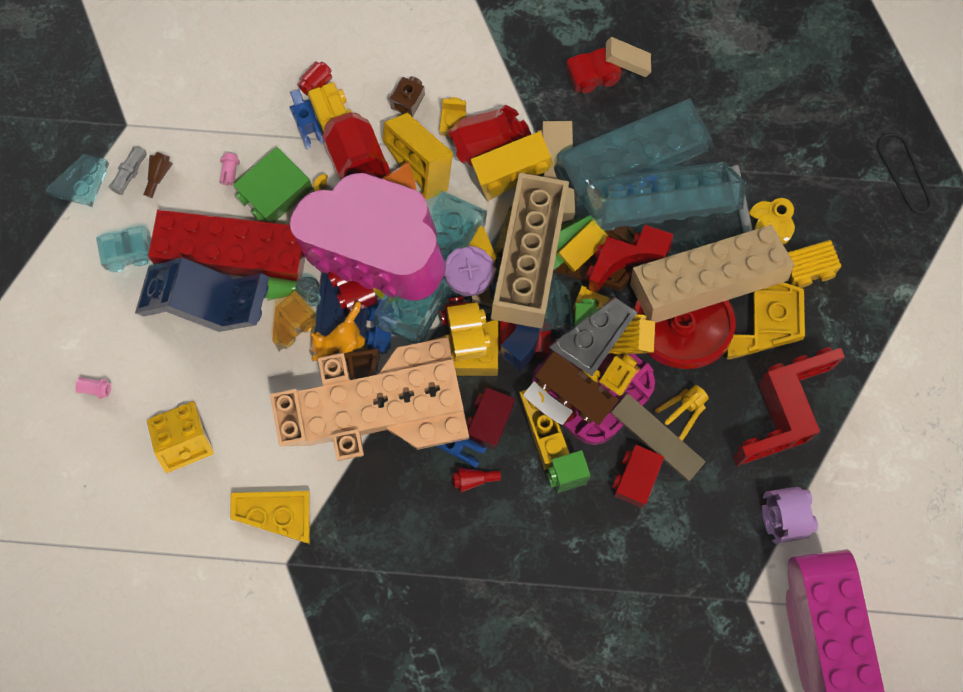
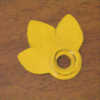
[749,198,795,244]

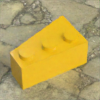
[383,113,453,200]
[470,131,553,202]
[426,320,498,376]

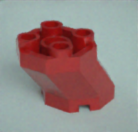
[448,105,532,167]
[322,112,390,181]

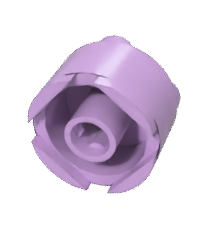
[762,486,818,544]

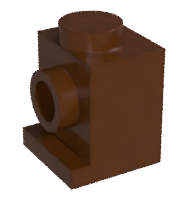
[389,76,425,117]

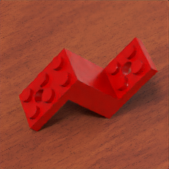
[733,347,845,466]

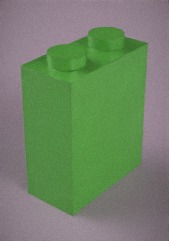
[233,147,313,223]

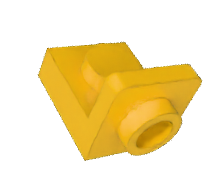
[439,97,467,136]
[599,354,641,396]

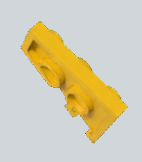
[230,491,310,544]

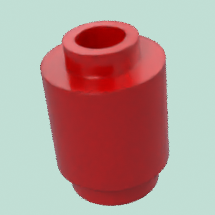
[297,61,332,97]

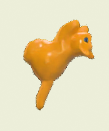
[311,301,365,362]

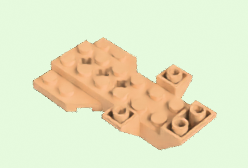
[270,337,469,461]

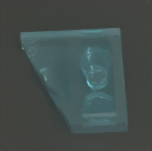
[45,154,109,207]

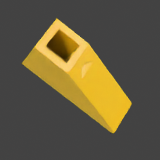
[520,388,569,470]

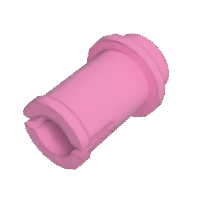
[219,153,240,186]
[75,377,111,399]

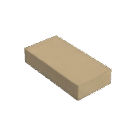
[606,37,651,77]

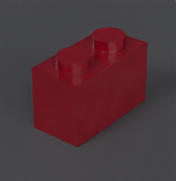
[466,387,515,451]

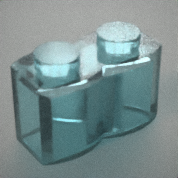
[96,226,151,272]

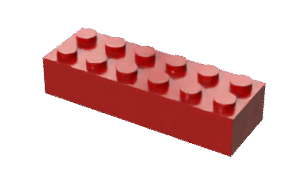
[148,210,305,283]

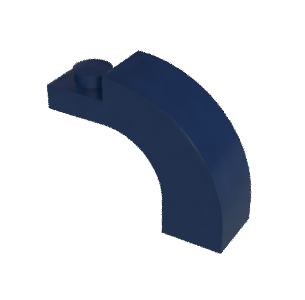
[490,279,540,371]

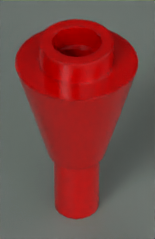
[452,467,501,493]

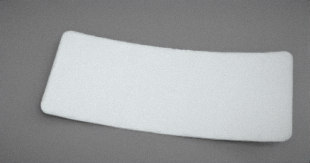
[524,382,573,425]

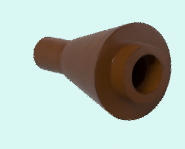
[143,152,173,198]

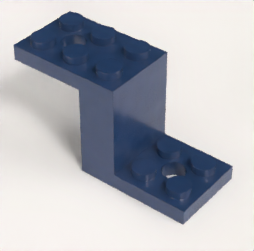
[135,257,269,332]

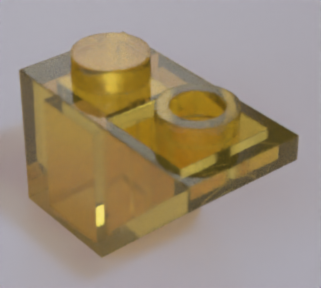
[272,291,316,351]

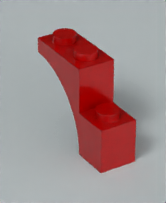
[586,225,673,293]

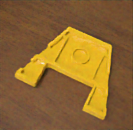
[727,282,805,359]

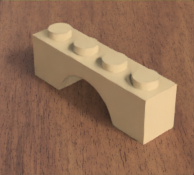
[538,121,575,222]

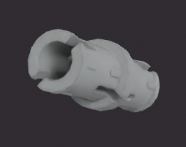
[109,146,147,195]

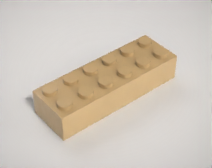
[491,173,569,329]
[630,225,794,323]

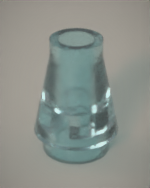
[295,277,321,306]

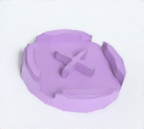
[444,246,495,296]

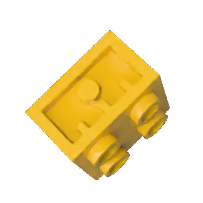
[147,401,214,474]

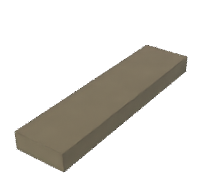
[610,393,706,482]

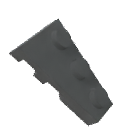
[549,297,637,376]

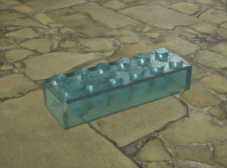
[556,98,712,207]
[585,162,746,230]
[374,191,487,344]

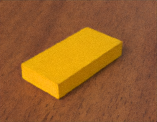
[557,219,609,272]

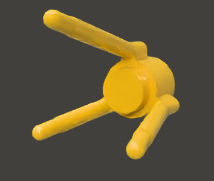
[655,385,709,441]

